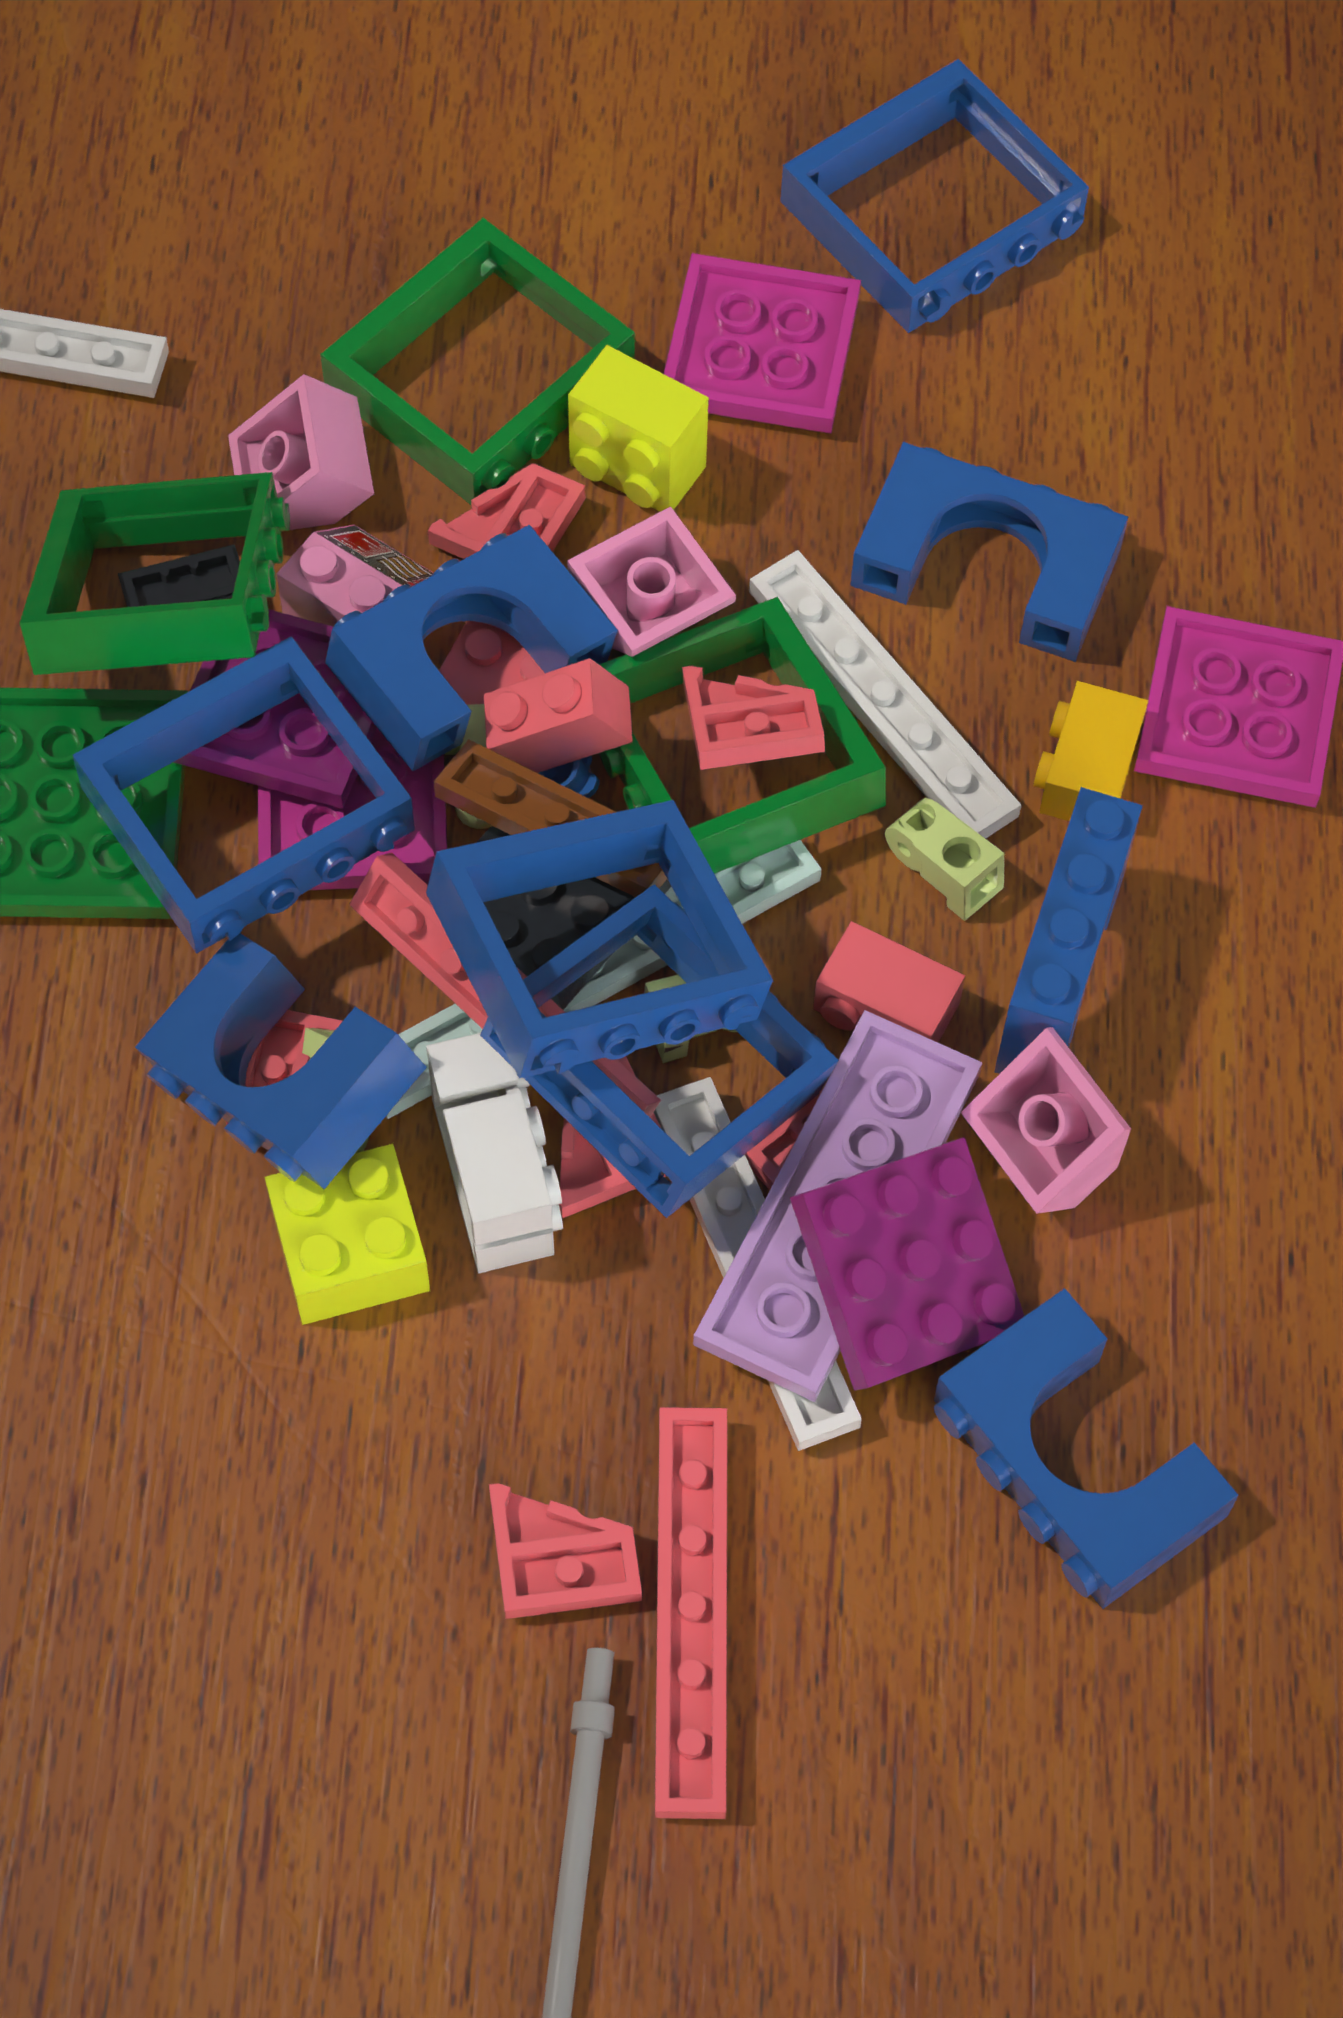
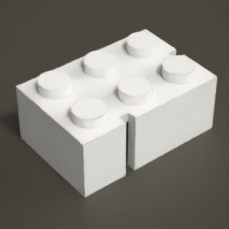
[426,1033,563,1273]

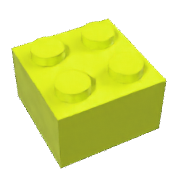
[568,345,709,512]
[265,1144,430,1325]

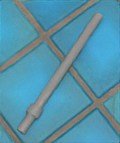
[542,1648,615,2018]

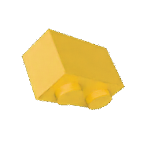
[1033,681,1149,821]

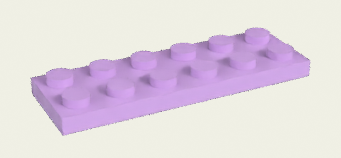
[693,1010,983,1402]

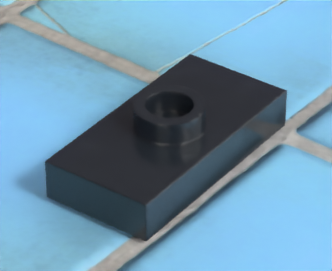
[118,544,240,607]

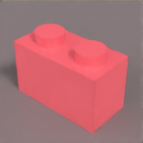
[484,658,633,773]
[813,921,965,1042]

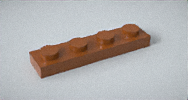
[434,739,667,897]

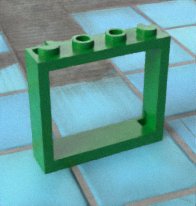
[320,217,635,506]
[19,472,290,675]
[599,597,886,874]

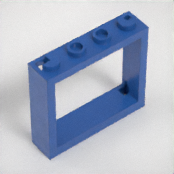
[781,59,1089,333]
[73,636,415,954]
[426,800,773,1079]
[480,884,839,1218]

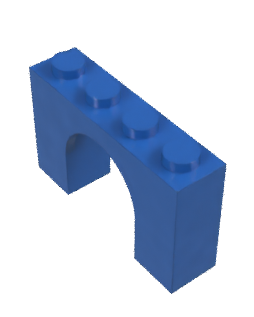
[850,442,1129,662]
[325,525,618,772]
[994,787,1143,1074]
[135,933,427,1189]
[934,1288,1238,1609]

